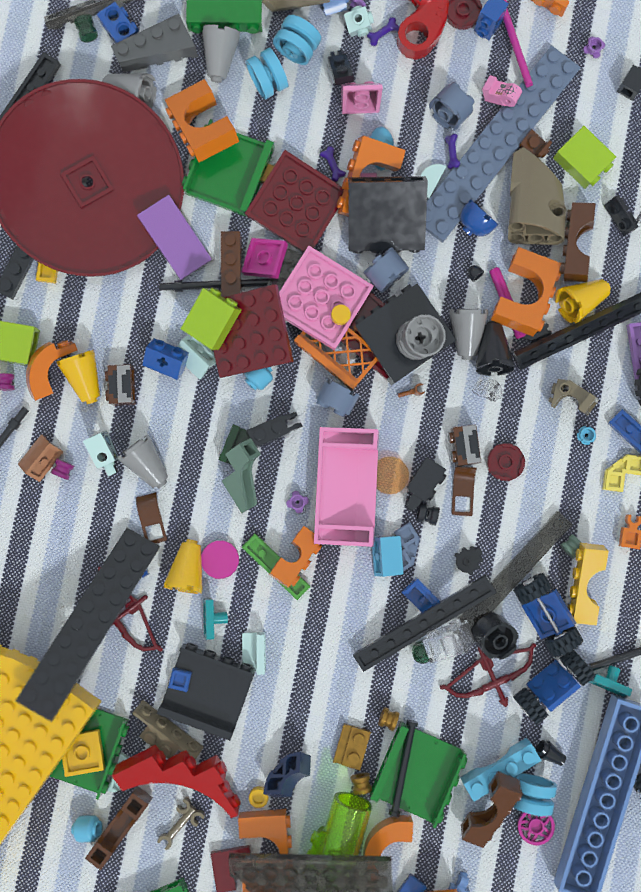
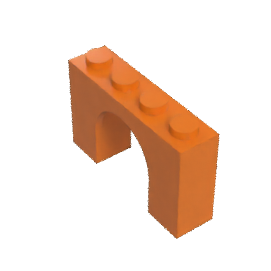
[165,79,239,162]
[337,135,406,217]
[490,247,561,337]
[238,809,295,892]

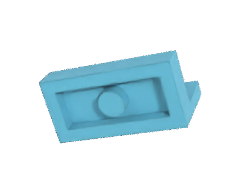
[372,536,404,577]

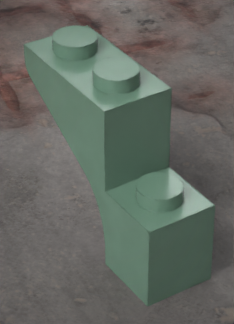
[222,438,261,513]

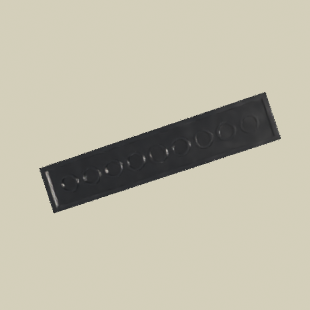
[15,528,160,722]

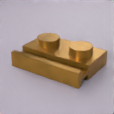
[333,723,371,770]

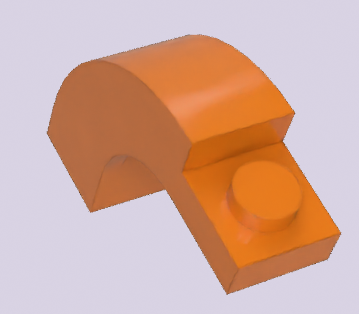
[26,340,77,401]
[363,815,413,881]

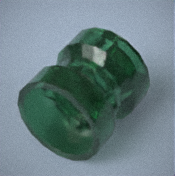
[74,14,98,43]
[412,641,432,664]

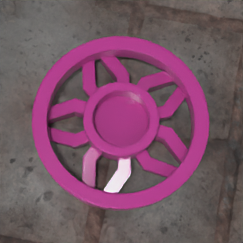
[517,812,555,845]

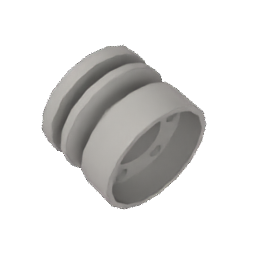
[396,315,445,360]

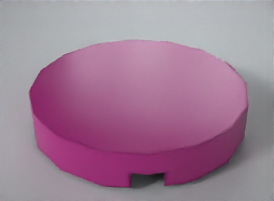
[201,541,239,579]

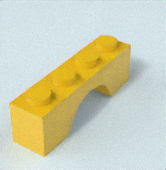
[567,543,609,625]

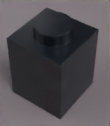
[616,65,641,101]

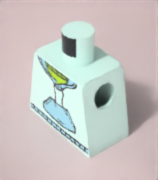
[83,430,118,476]

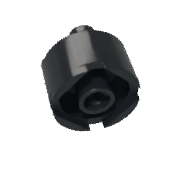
[472,612,519,660]

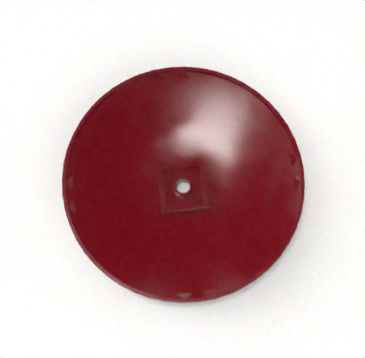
[0,79,184,277]

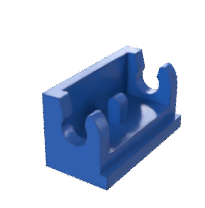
[402,577,440,612]

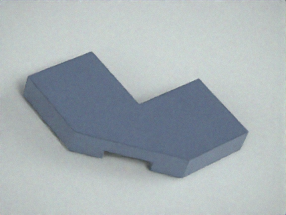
[393,522,420,571]

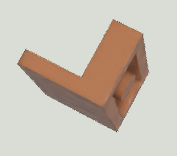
[18,435,63,482]

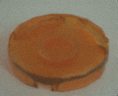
[377,456,409,494]

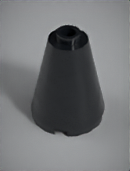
[476,321,515,376]

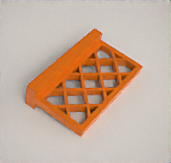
[294,328,378,391]

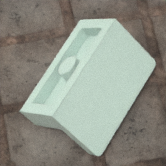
[177,335,216,379]
[242,632,266,675]

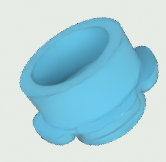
[577,426,596,445]

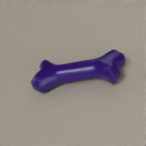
[367,17,399,46]
[445,133,460,169]
[319,146,346,182]

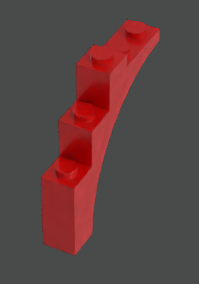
[112,745,241,818]

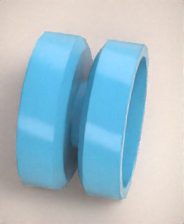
[273,15,321,65]
[245,47,289,100]
[513,773,558,816]

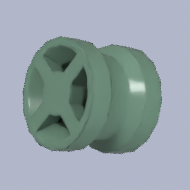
[560,534,582,559]

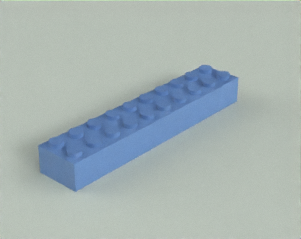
[553,694,641,892]

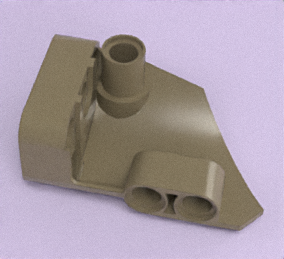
[508,147,567,245]

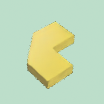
[602,454,641,492]

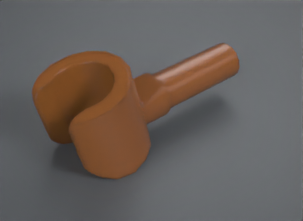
[398,383,425,398]

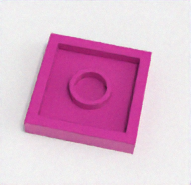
[241,238,288,279]

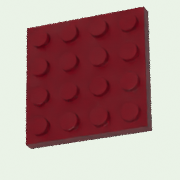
[245,150,344,253]
[214,284,294,378]

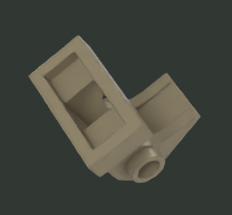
[549,379,599,416]

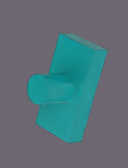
[203,598,228,640]
[588,666,632,697]

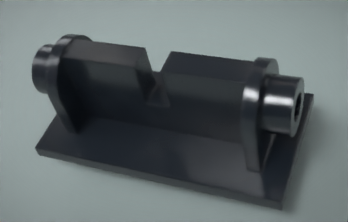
[604,195,639,237]

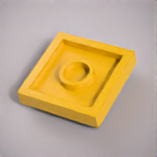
[62,729,106,777]

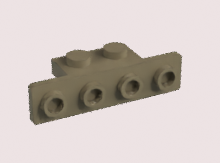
[133,700,203,760]

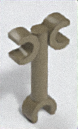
[157,797,205,850]

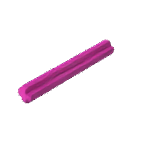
[489,267,526,339]

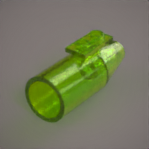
[305,792,372,892]

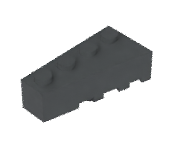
[111,14,198,73]

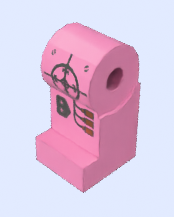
[482,75,522,107]

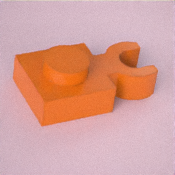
[619,514,641,550]

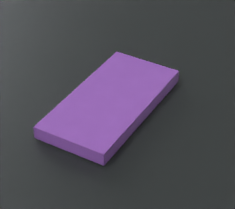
[137,195,212,280]

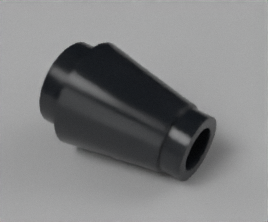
[536,740,566,766]

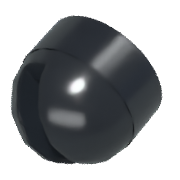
[468,265,484,282]

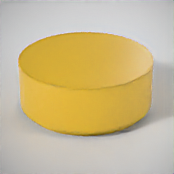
[331,305,351,325]
[249,786,269,808]

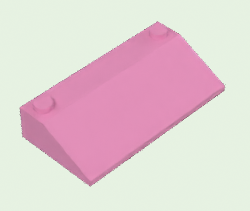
[314,427,379,547]

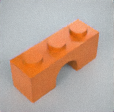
[268,526,322,588]

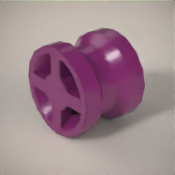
[0,373,15,391]
[50,458,75,480]

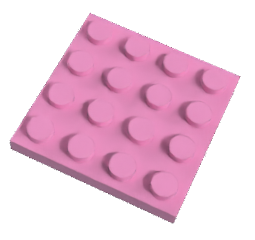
[279,246,374,351]

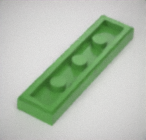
[242,533,311,600]

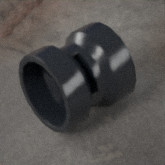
[416,503,440,526]

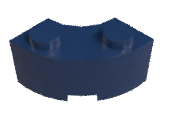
[263,752,311,798]

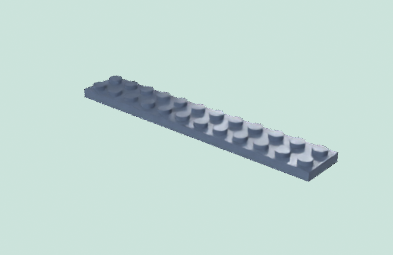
[426,45,581,243]

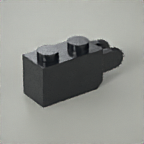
[246,412,303,448]
[406,457,447,511]

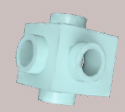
[344,6,374,37]

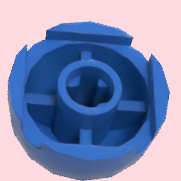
[460,199,498,237]

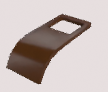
[452,467,477,516]
[136,492,167,544]

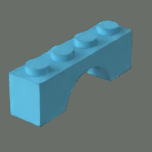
[460,738,542,801]

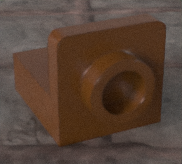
[518,129,552,158]

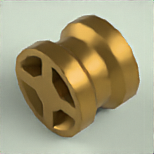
[378,707,400,731]
[350,772,372,795]

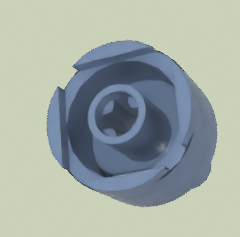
[429,82,475,131]
[363,247,409,293]
[315,377,360,417]

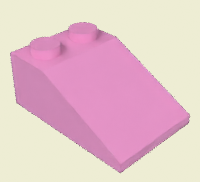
[341,81,383,114]

